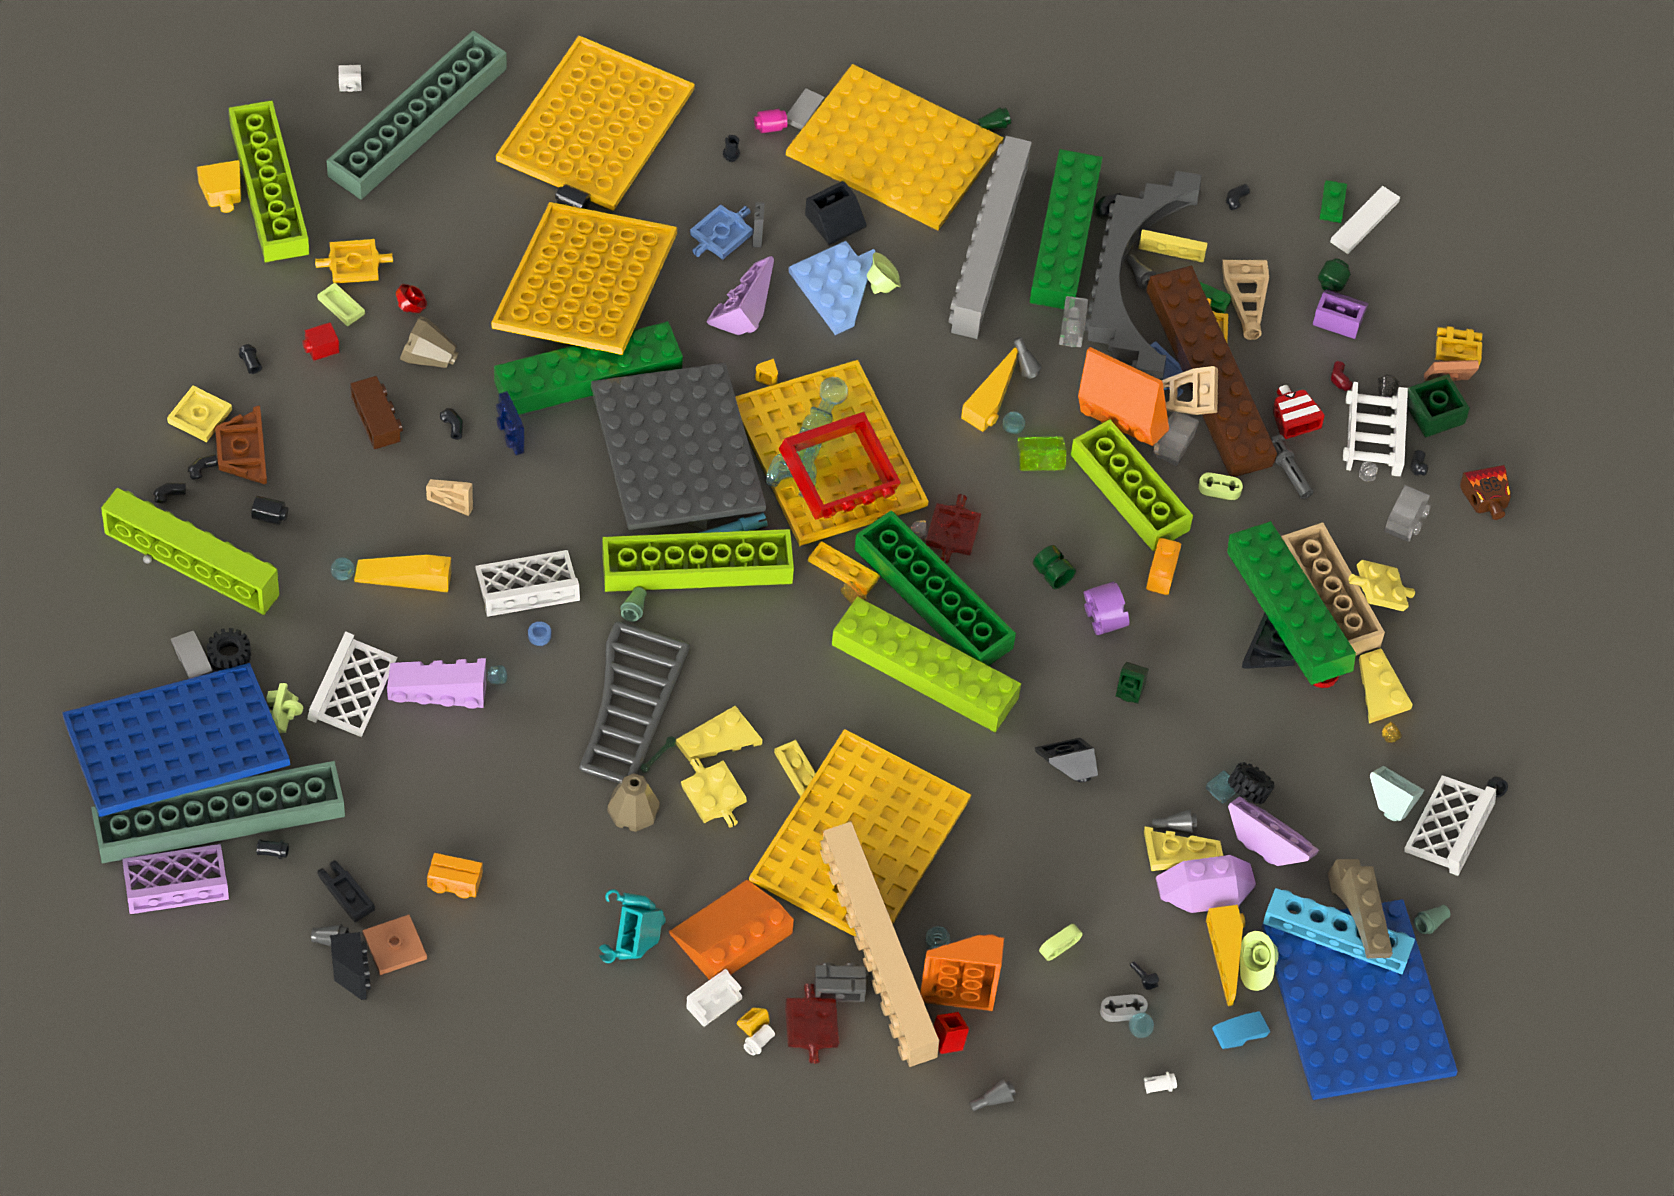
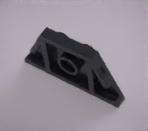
[1242,613,1296,669]

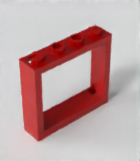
[778,412,901,520]

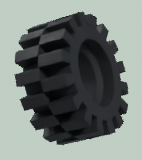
[207,628,251,671]
[1228,762,1275,804]

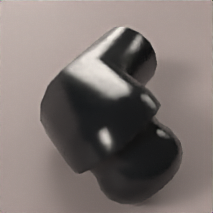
[1226,184,1250,210]
[1096,193,1121,216]
[440,408,463,440]
[1410,450,1428,476]
[188,454,218,480]
[153,483,186,503]

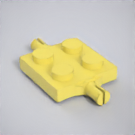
[1349,560,1415,611]
[681,757,747,827]

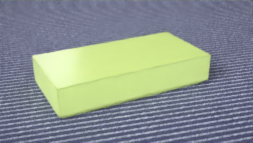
[318,283,365,326]

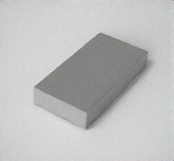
[787,88,825,130]

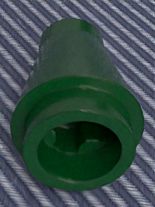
[977,107,1011,130]

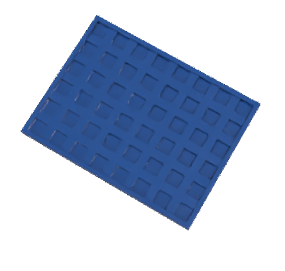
[62,663,290,817]
[1262,899,1458,1100]

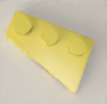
[1359,648,1413,723]
[676,706,763,761]

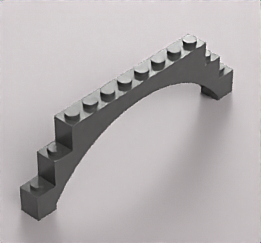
[1085,171,1202,380]

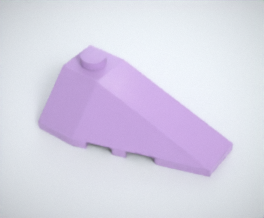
[706,256,774,335]

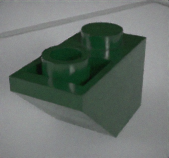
[1115,662,1149,704]

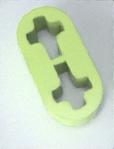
[1198,473,1243,500]
[1039,924,1083,961]

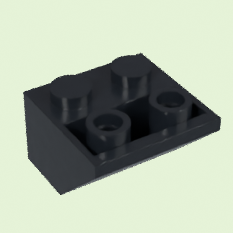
[805,180,867,245]
[330,932,371,1000]

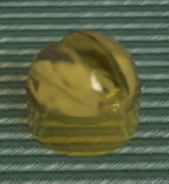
[1381,722,1402,743]

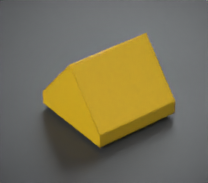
[755,359,778,386]
[737,1007,770,1037]

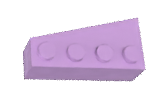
[387,658,486,709]

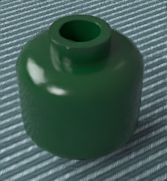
[1318,258,1351,292]

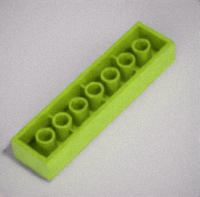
[229,100,309,262]
[101,488,280,615]
[602,529,794,592]
[832,596,1021,733]

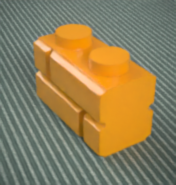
[1146,538,1181,595]
[427,853,483,898]

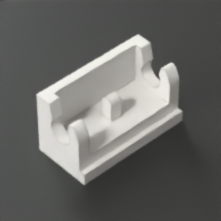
[686,969,742,1027]

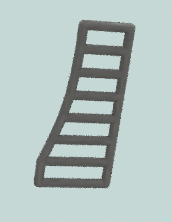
[579,621,690,783]

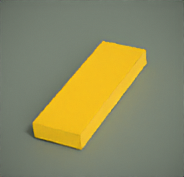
[808,541,880,595]

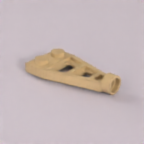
[1222,260,1269,340]
[1162,366,1218,415]

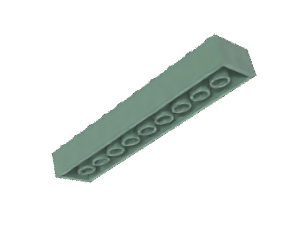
[327,30,507,200]
[91,761,345,864]

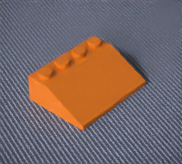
[1078,347,1169,446]
[669,880,794,980]
[920,934,1004,1011]

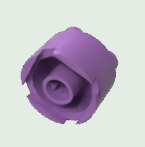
[1083,582,1129,635]

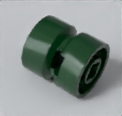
[1033,545,1076,589]

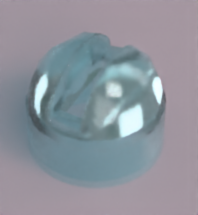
[487,665,507,685]

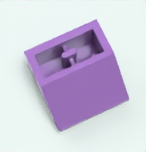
[1313,289,1369,339]

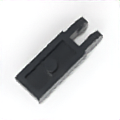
[317,860,375,923]

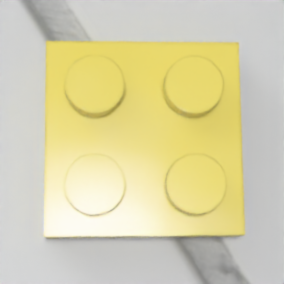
[167,385,232,442]

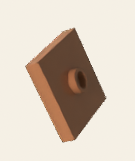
[1424,360,1479,381]
[363,915,427,975]

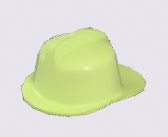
[867,252,901,294]
[1240,931,1279,991]

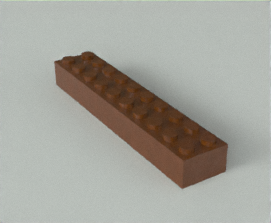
[1146,265,1277,477]

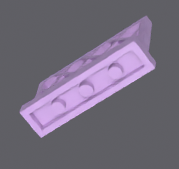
[122,844,229,914]

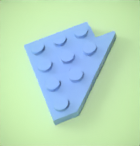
[788,241,875,335]

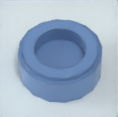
[528,622,551,646]

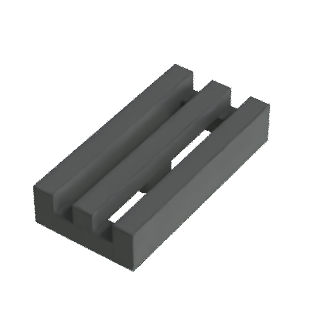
[753,202,764,248]

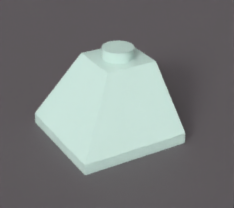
[1370,766,1424,821]

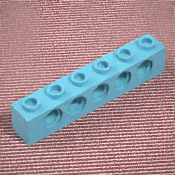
[1263,888,1415,974]

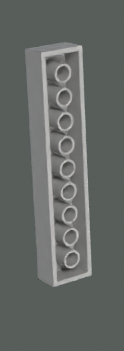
[949,136,1032,339]

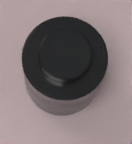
[555,184,591,209]
[251,496,289,525]

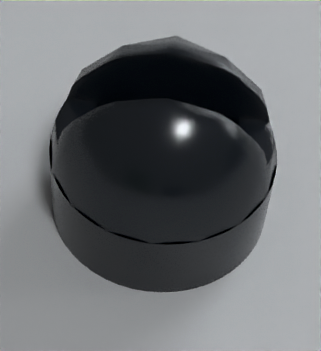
[1487,776,1508,797]

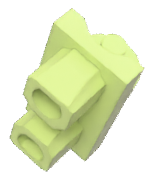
[267,683,303,733]

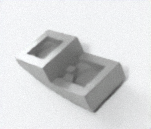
[171,630,212,679]

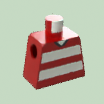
[1273,385,1325,439]

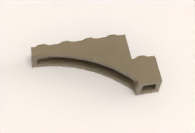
[1327,859,1393,958]

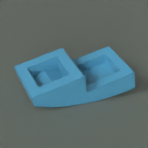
[1212,1011,1270,1049]

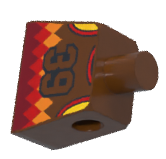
[1460,465,1511,520]

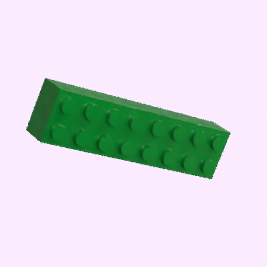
[1029,149,1103,311]
[494,321,683,417]
[854,510,1016,666]
[1227,521,1356,685]

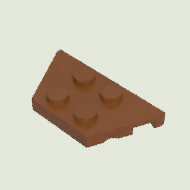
[215,406,267,484]

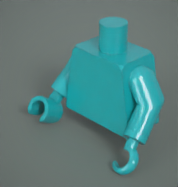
[599,889,666,963]

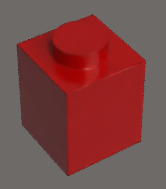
[302,322,339,361]
[933,1012,969,1054]

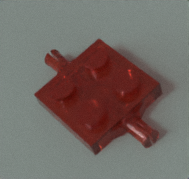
[926,494,982,564]
[785,983,839,1064]

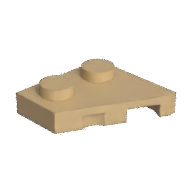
[426,479,473,516]

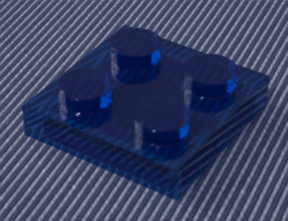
[496,391,524,455]

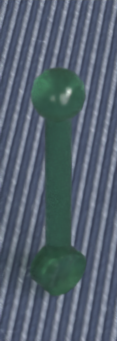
[640,736,676,773]

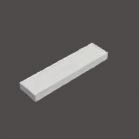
[1330,186,1400,254]

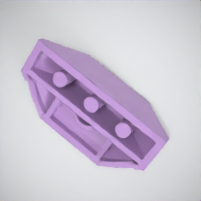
[1228,797,1319,866]
[1156,855,1256,913]

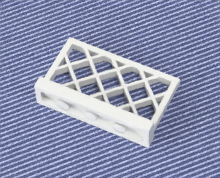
[475,550,580,617]
[307,631,397,737]
[1404,775,1496,876]

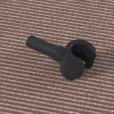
[1130,962,1159,990]

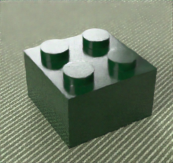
[1407,374,1470,438]

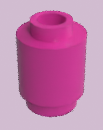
[754,109,788,133]

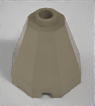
[400,316,459,368]
[607,773,660,832]

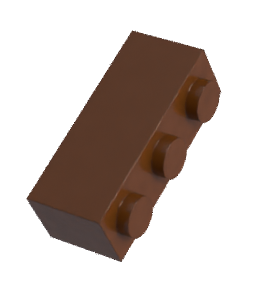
[350,375,403,450]

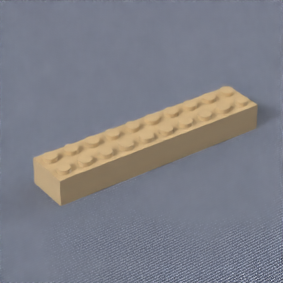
[820,822,939,1067]

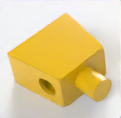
[197,160,241,213]

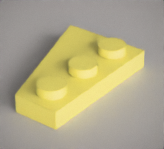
[1144,826,1223,871]

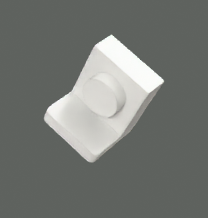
[339,65,362,92]

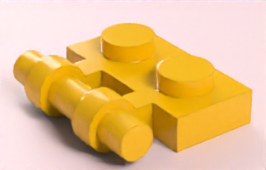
[1435,326,1482,366]

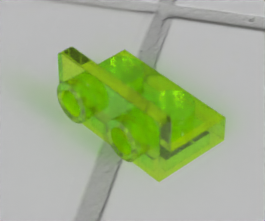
[1017,437,1066,471]

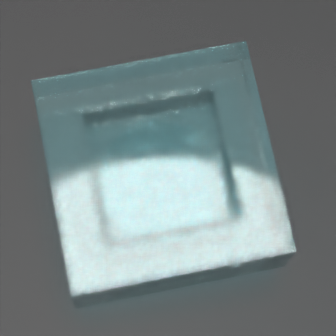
[1206,770,1236,804]

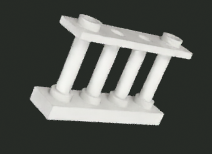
[1343,382,1408,476]

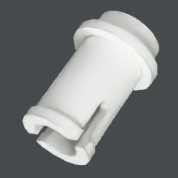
[744,1024,775,1055]
[1144,1072,1177,1094]

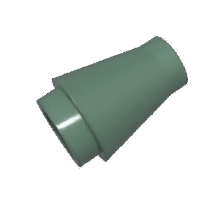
[620,587,647,622]
[1414,905,1451,934]

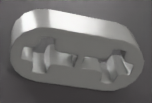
[1100,994,1148,1022]

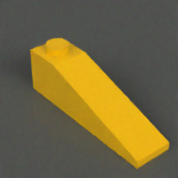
[961,347,1018,432]
[354,555,452,592]
[1206,905,1245,1006]

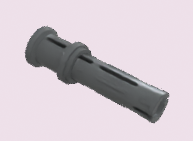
[1271,435,1314,499]

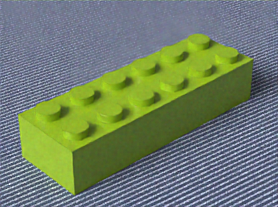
[1071,419,1193,551]

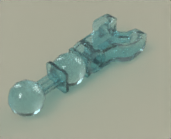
[766,377,848,498]

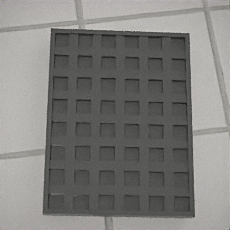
[591,363,766,531]

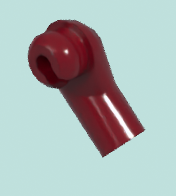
[1331,361,1353,392]

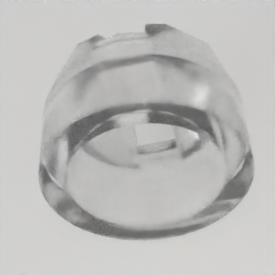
[1359,461,1378,481]
[911,520,928,539]

